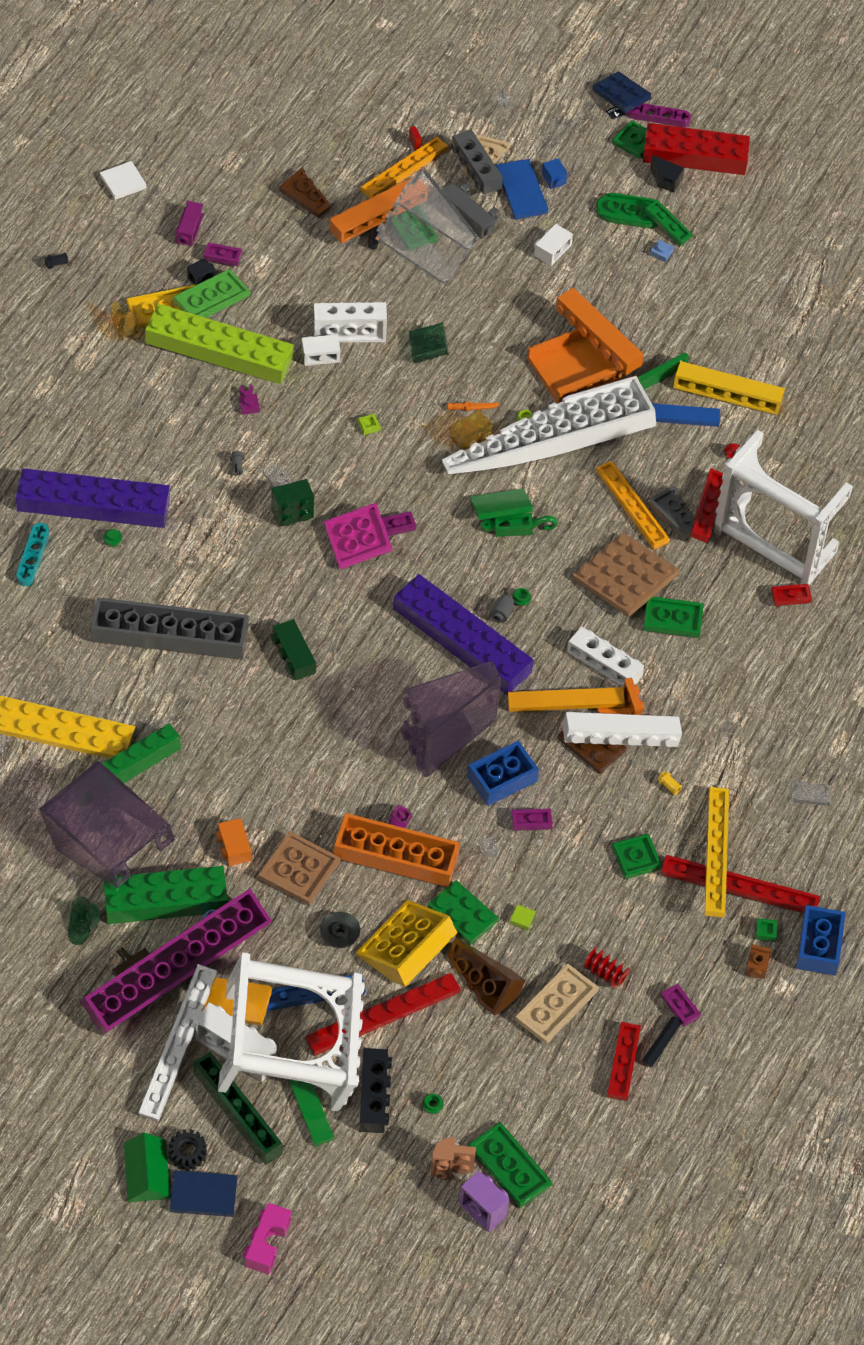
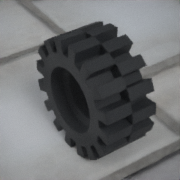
[169,1129,207,1171]

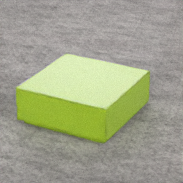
[357,413,381,435]
[510,904,536,930]

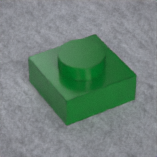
[756,918,777,942]

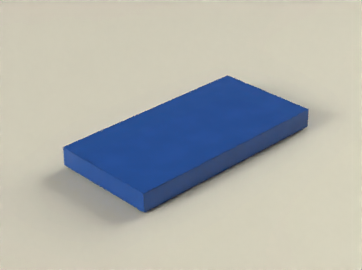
[496,159,549,220]

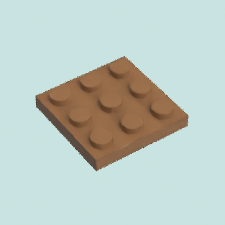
[258,831,341,906]

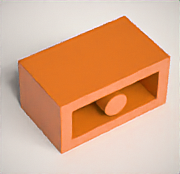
[215,818,252,867]

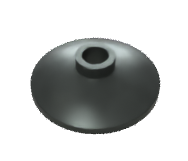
[320,912,360,948]

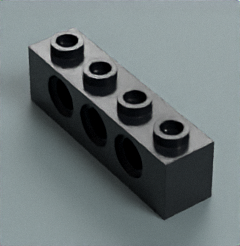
[359,1048,392,1133]

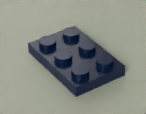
[592,71,651,113]

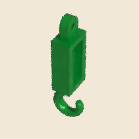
[481,513,558,537]

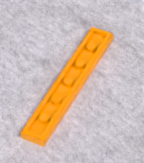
[360,136,449,199]
[596,460,670,550]
[508,687,624,712]

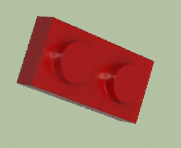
[771,584,812,606]

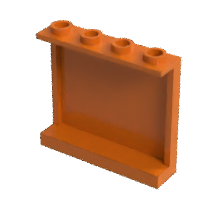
[527,329,622,404]

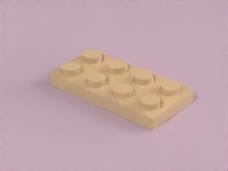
[515,963,599,1045]

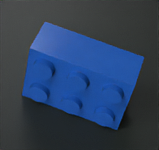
[467,740,539,806]
[796,905,846,976]

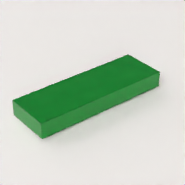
[644,199,693,247]

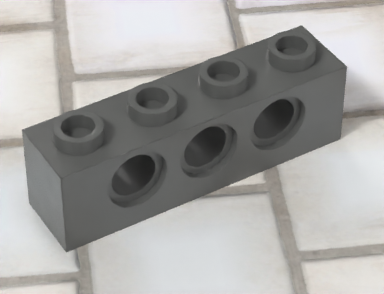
[451,129,503,195]

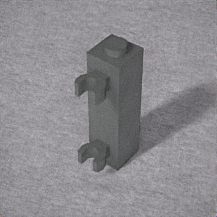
[439,183,499,239]

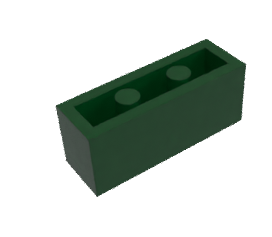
[271,619,316,681]

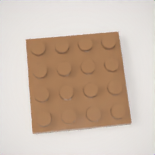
[573,533,679,617]

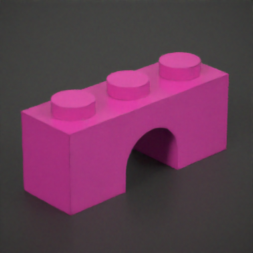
[243,1203,292,1275]

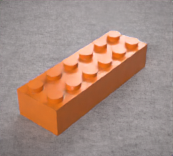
[334,813,460,887]

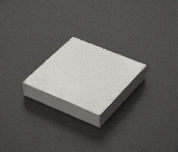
[100,161,147,200]

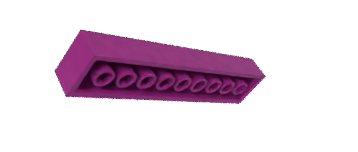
[80,888,272,1035]

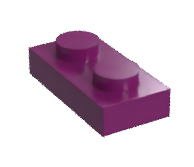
[204,242,242,266]
[382,511,417,536]
[511,808,553,831]
[660,983,701,1027]

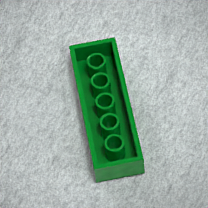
[103,865,228,924]

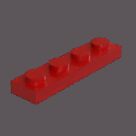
[607,1022,641,1101]

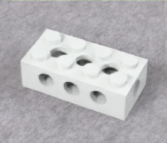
[314,302,387,343]

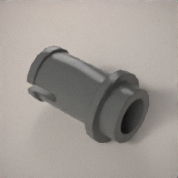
[230,451,244,476]

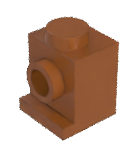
[745,944,772,979]

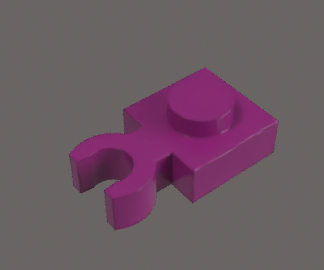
[239,384,260,415]

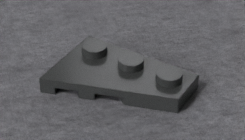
[647,485,694,540]

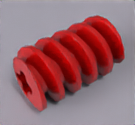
[584,947,630,988]

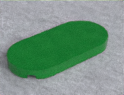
[596,193,658,228]

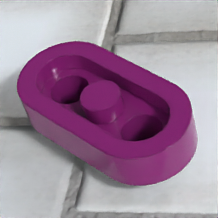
[388,805,413,828]

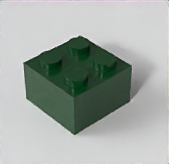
[271,479,314,527]

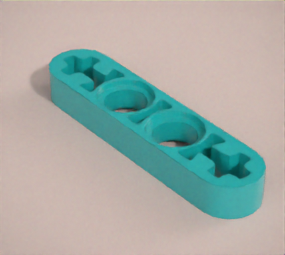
[16,523,49,586]

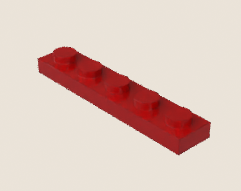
[690,468,724,543]

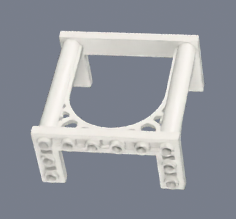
[714,430,853,585]
[218,952,365,1112]

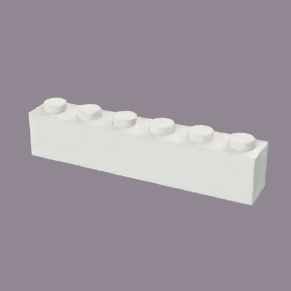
[562,712,682,747]

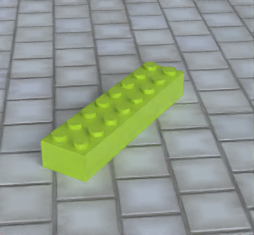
[145,303,294,384]

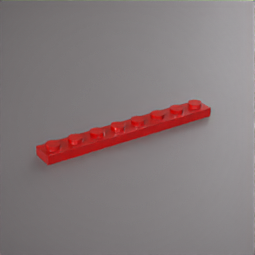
[661,855,820,913]
[305,973,461,1056]

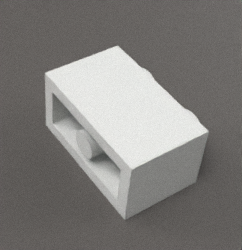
[534,224,573,266]
[302,334,340,366]

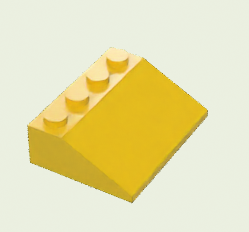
[356,900,457,987]

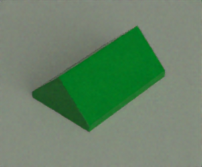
[124,1132,170,1202]

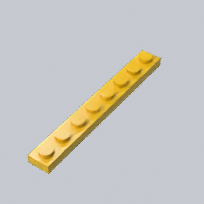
[704,787,729,918]

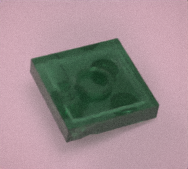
[409,322,449,364]

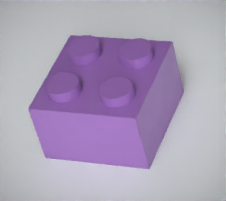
[459,1171,509,1232]

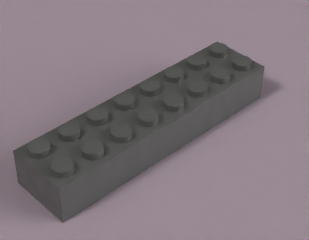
[91,597,249,659]

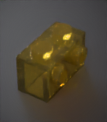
[449,410,493,450]

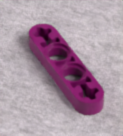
[625,103,691,127]

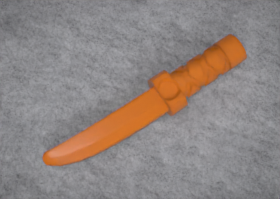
[447,401,499,411]

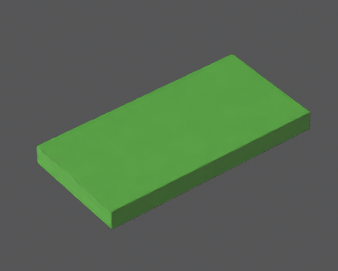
[172,269,251,318]

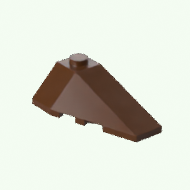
[447,938,526,1015]

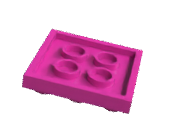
[324,503,393,570]

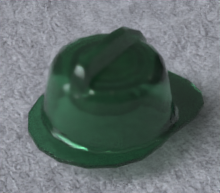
[68,896,100,945]

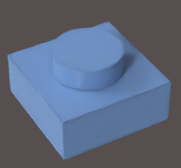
[650,240,674,262]

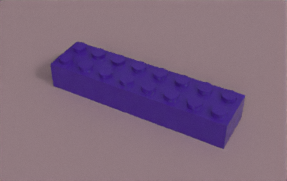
[16,468,170,528]
[393,574,534,695]

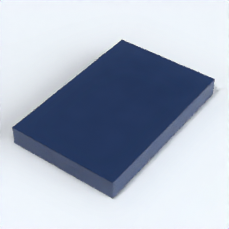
[170,1170,238,1217]

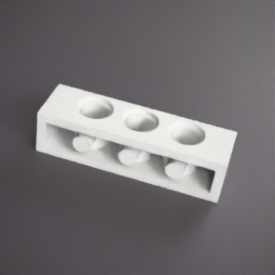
[567,627,644,687]

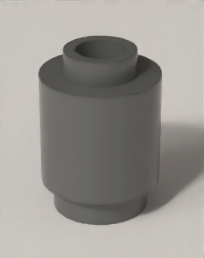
[490,594,514,623]

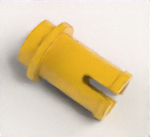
[657,771,682,795]

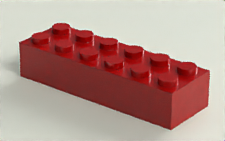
[643,123,750,175]

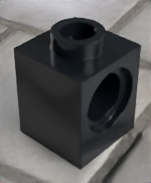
[187,258,216,285]

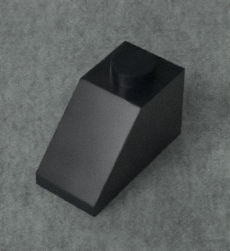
[650,155,684,193]

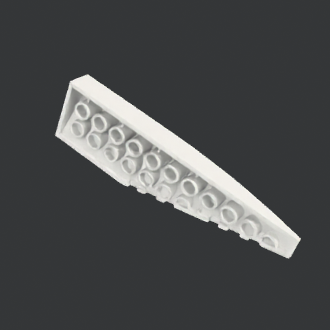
[442,376,656,474]

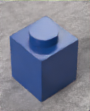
[542,158,567,189]

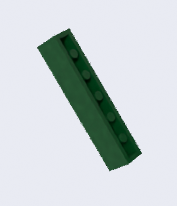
[193,1051,283,1165]

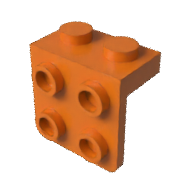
[597,677,644,715]

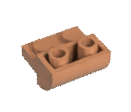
[431,1137,476,1180]

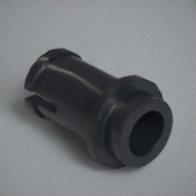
[45,252,68,269]

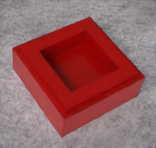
[409,126,422,151]

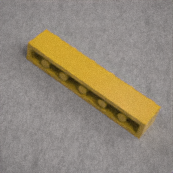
[673,361,785,415]

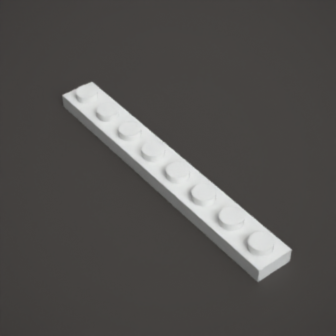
[139,964,218,1122]

